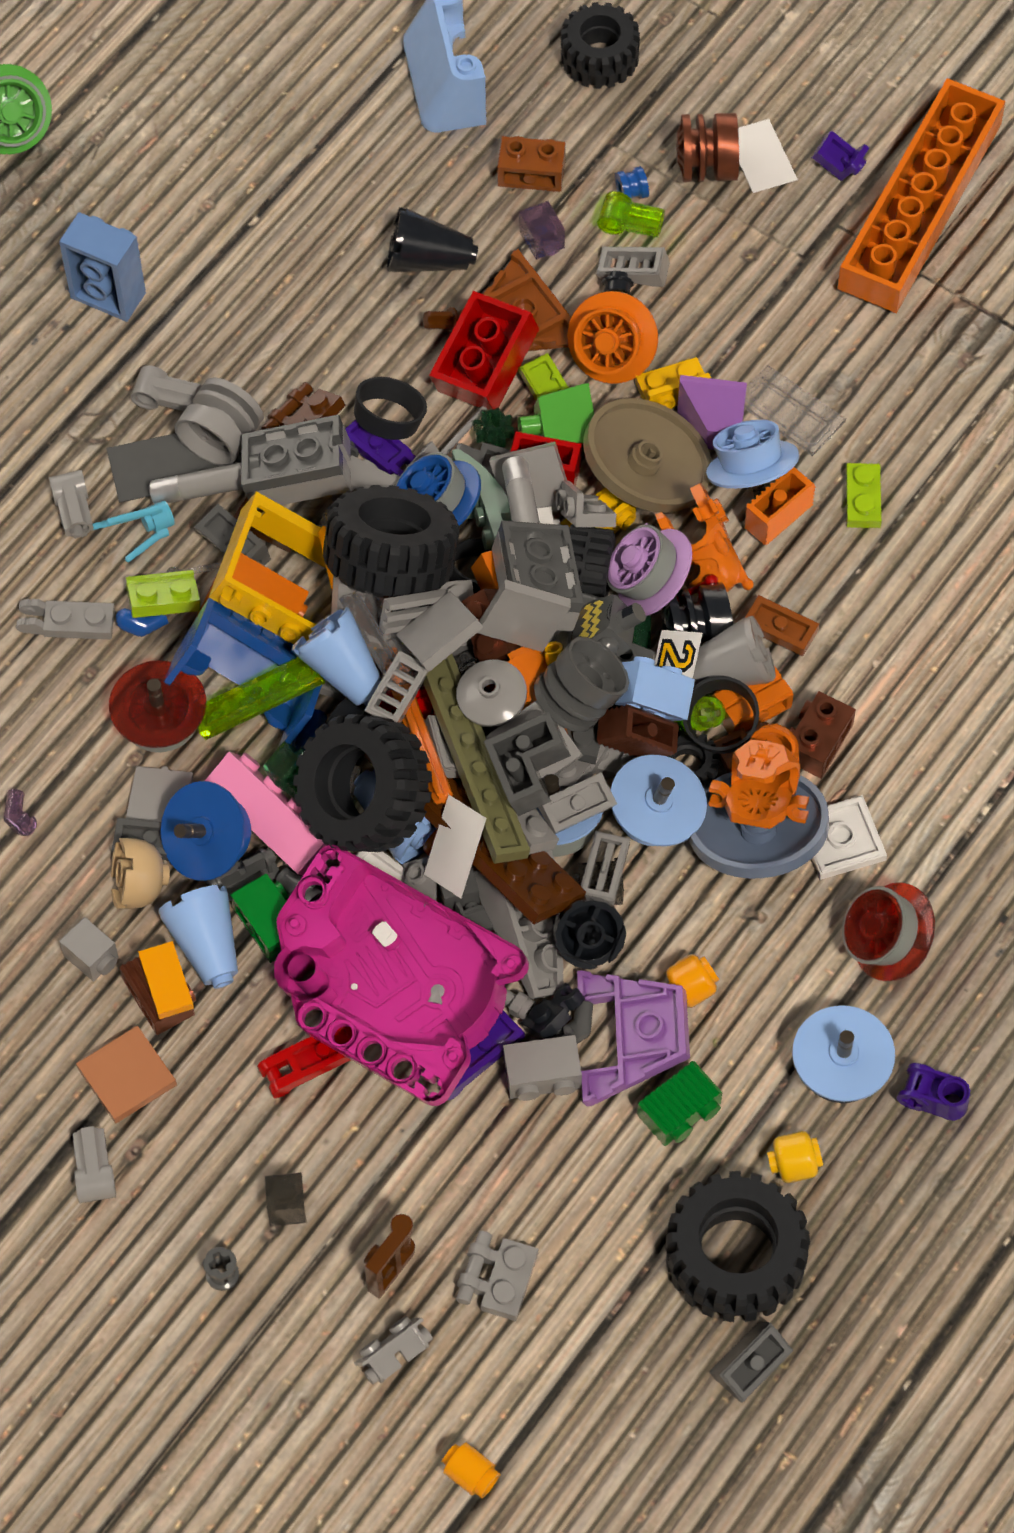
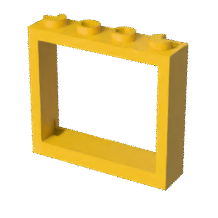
[209,491,326,644]

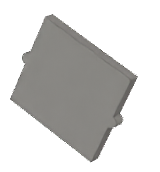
[126,766,193,822]

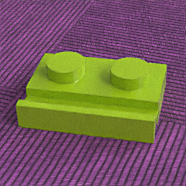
[126,570,201,618]

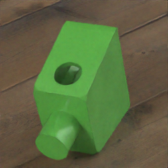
[518,383,594,454]

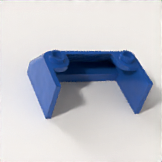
[164,598,324,754]

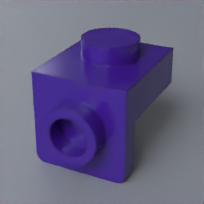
[811,130,869,181]

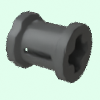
[203,1247,239,1291]

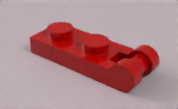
[257,1026,353,1098]

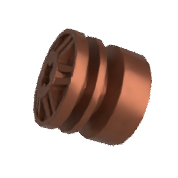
[676,113,739,182]

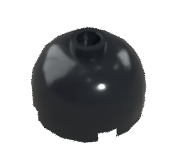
[553,895,626,970]

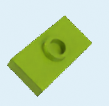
[518,353,569,400]

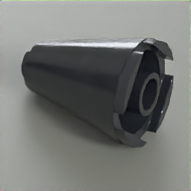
[387,207,478,272]

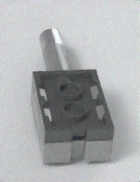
[149,415,351,510]
[492,456,584,631]

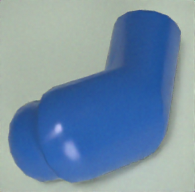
[116,608,169,637]

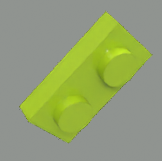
[846,463,881,528]

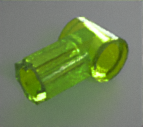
[597,191,665,237]

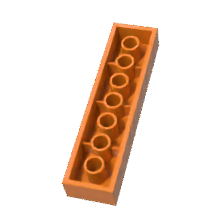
[837,78,1006,313]

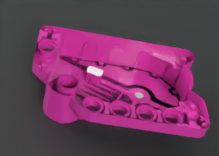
[274,845,529,1106]

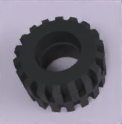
[561,2,640,89]
[569,524,616,597]

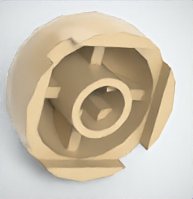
[111,838,170,909]

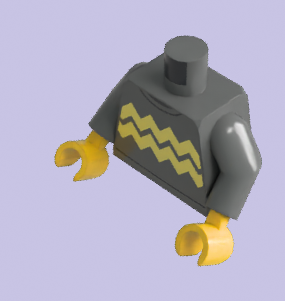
[545,593,646,665]

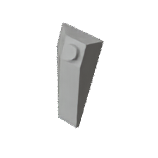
[474,850,564,1000]

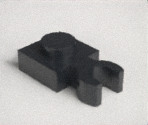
[520,983,585,1040]

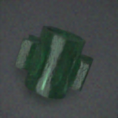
[473,407,514,448]

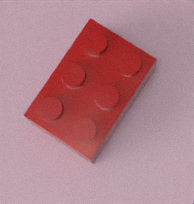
[429,291,539,414]

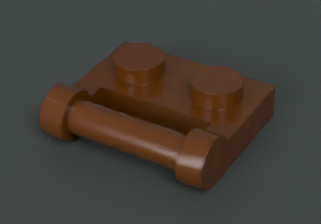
[364,1214,415,1299]

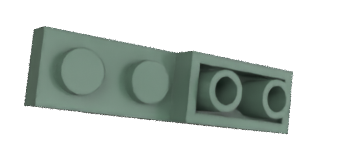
[452,449,512,551]

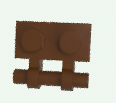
[261,382,346,430]

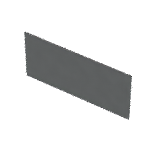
[106,433,242,503]

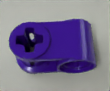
[896,1063,970,1121]

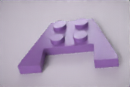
[577,970,690,1107]

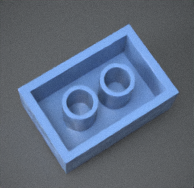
[59,212,146,322]

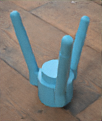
[93,501,175,562]

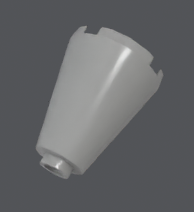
[693,616,776,686]

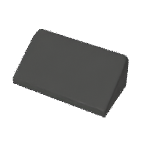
[709,1321,794,1403]

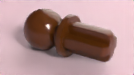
[423,307,464,333]

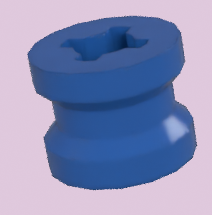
[615,166,649,203]

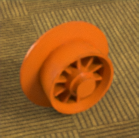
[567,291,658,384]

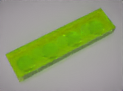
[196,657,325,740]

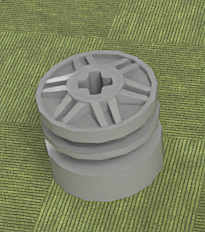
[174,377,264,466]

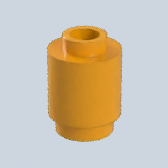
[442,1442,500,1498]

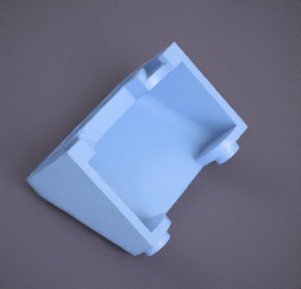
[404,0,486,132]

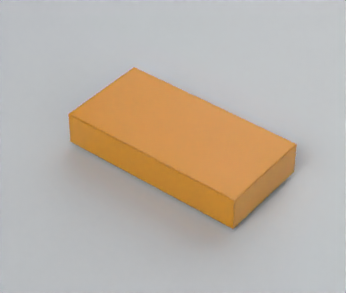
[138,941,194,1020]

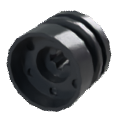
[661,582,733,643]

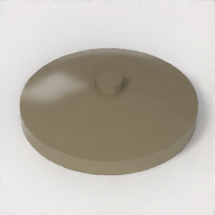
[583,398,712,513]

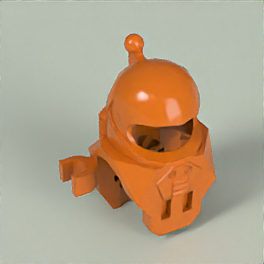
[655,483,754,594]
[709,724,809,829]

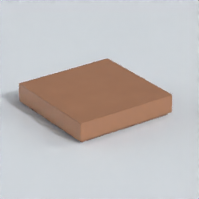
[76,1025,177,1124]

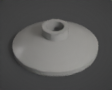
[456,660,527,727]

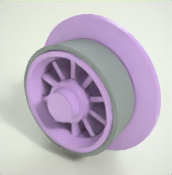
[607,525,692,616]

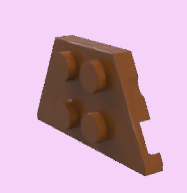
[483,249,572,351]

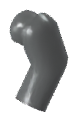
[554,1001,593,1044]

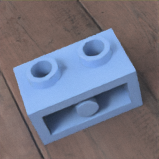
[615,656,695,721]

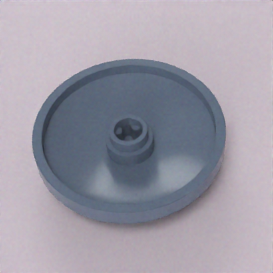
[689,772,829,879]

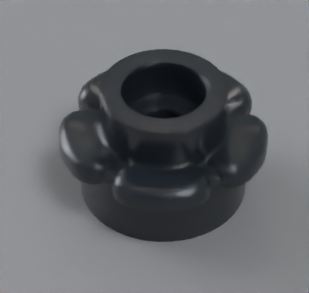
[602,271,634,295]

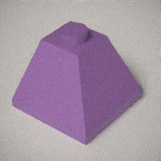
[677,375,747,450]

